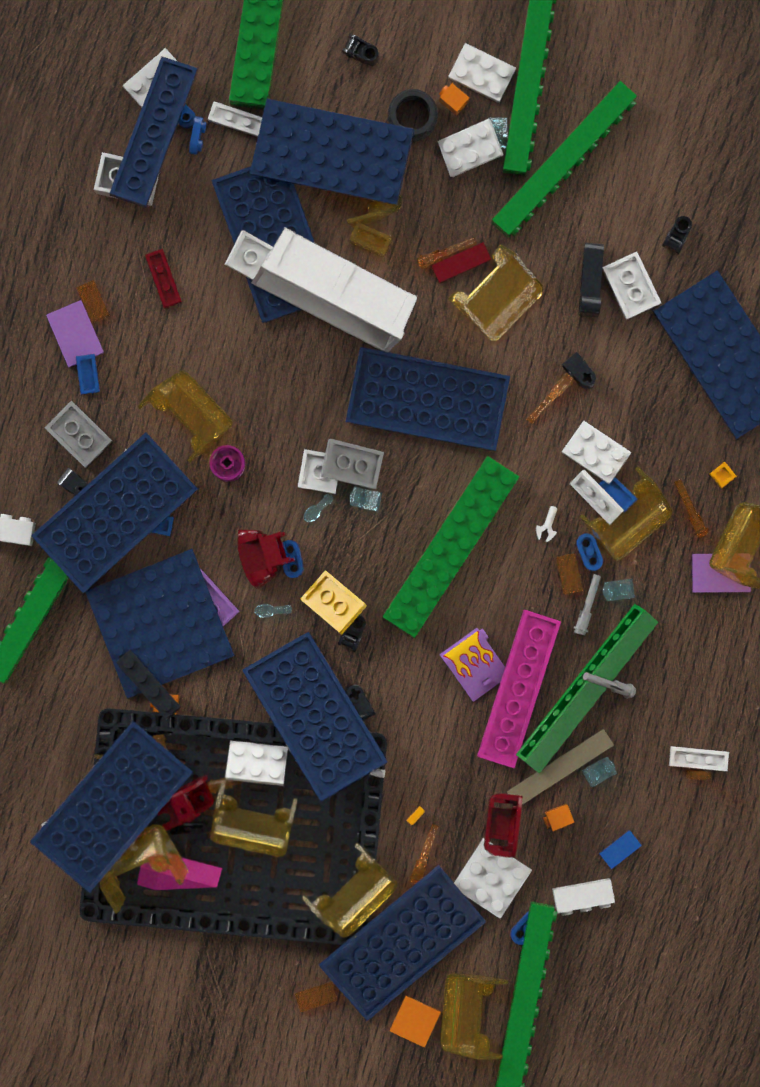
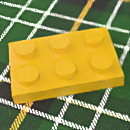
[300,570,367,635]

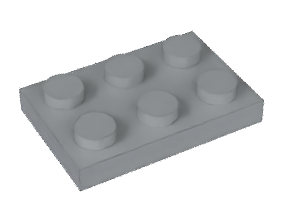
[45,401,113,468]
[321,439,384,490]

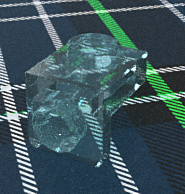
[488,117,507,148]
[350,487,382,512]
[603,579,635,601]
[582,757,617,788]

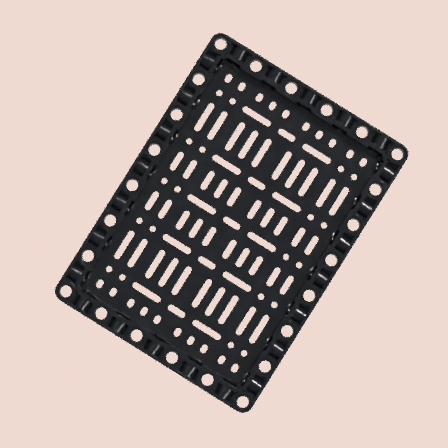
[79,708,387,945]

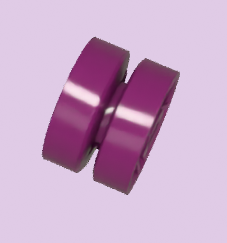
[209,445,246,482]

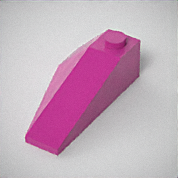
[137,847,222,890]

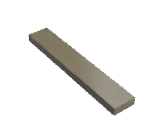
[506,729,614,805]

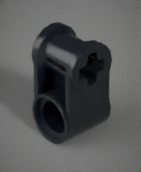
[342,34,379,66]
[662,216,692,254]
[561,352,596,389]
[57,468,88,496]
[337,615,366,652]
[346,685,376,720]

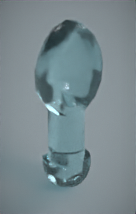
[304,493,334,522]
[254,604,292,618]

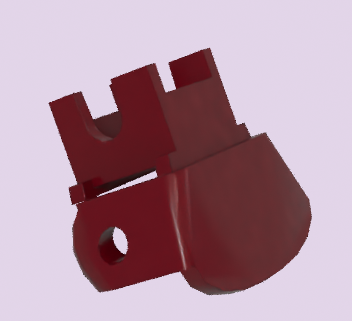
[237,530,295,589]
[157,775,214,831]
[484,793,523,858]

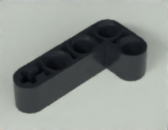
[578,242,604,318]

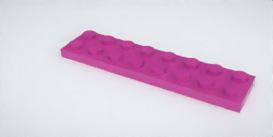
[477,610,561,768]

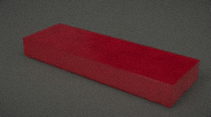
[431,242,491,283]
[145,248,182,309]

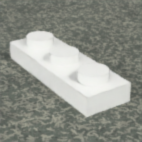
[208,102,262,137]
[570,470,624,525]
[669,746,729,771]

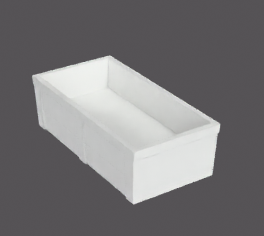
[251,228,417,352]

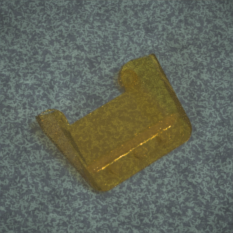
[448,245,543,341]

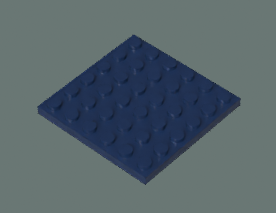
[85,549,235,698]

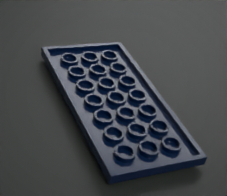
[250,99,414,205]
[211,166,315,324]
[653,270,760,439]
[345,347,510,452]
[31,433,198,593]
[242,632,388,802]
[30,721,193,893]
[319,865,486,1021]

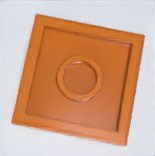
[389,995,441,1048]

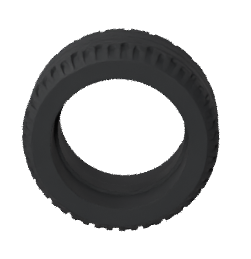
[388,89,438,142]

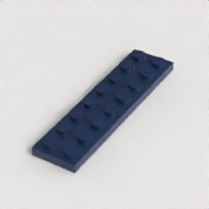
[109,56,198,208]

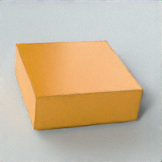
[710,462,737,489]
[406,806,425,825]

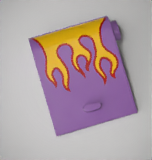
[439,628,505,702]

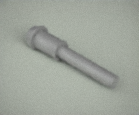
[574,574,601,636]
[583,672,636,699]

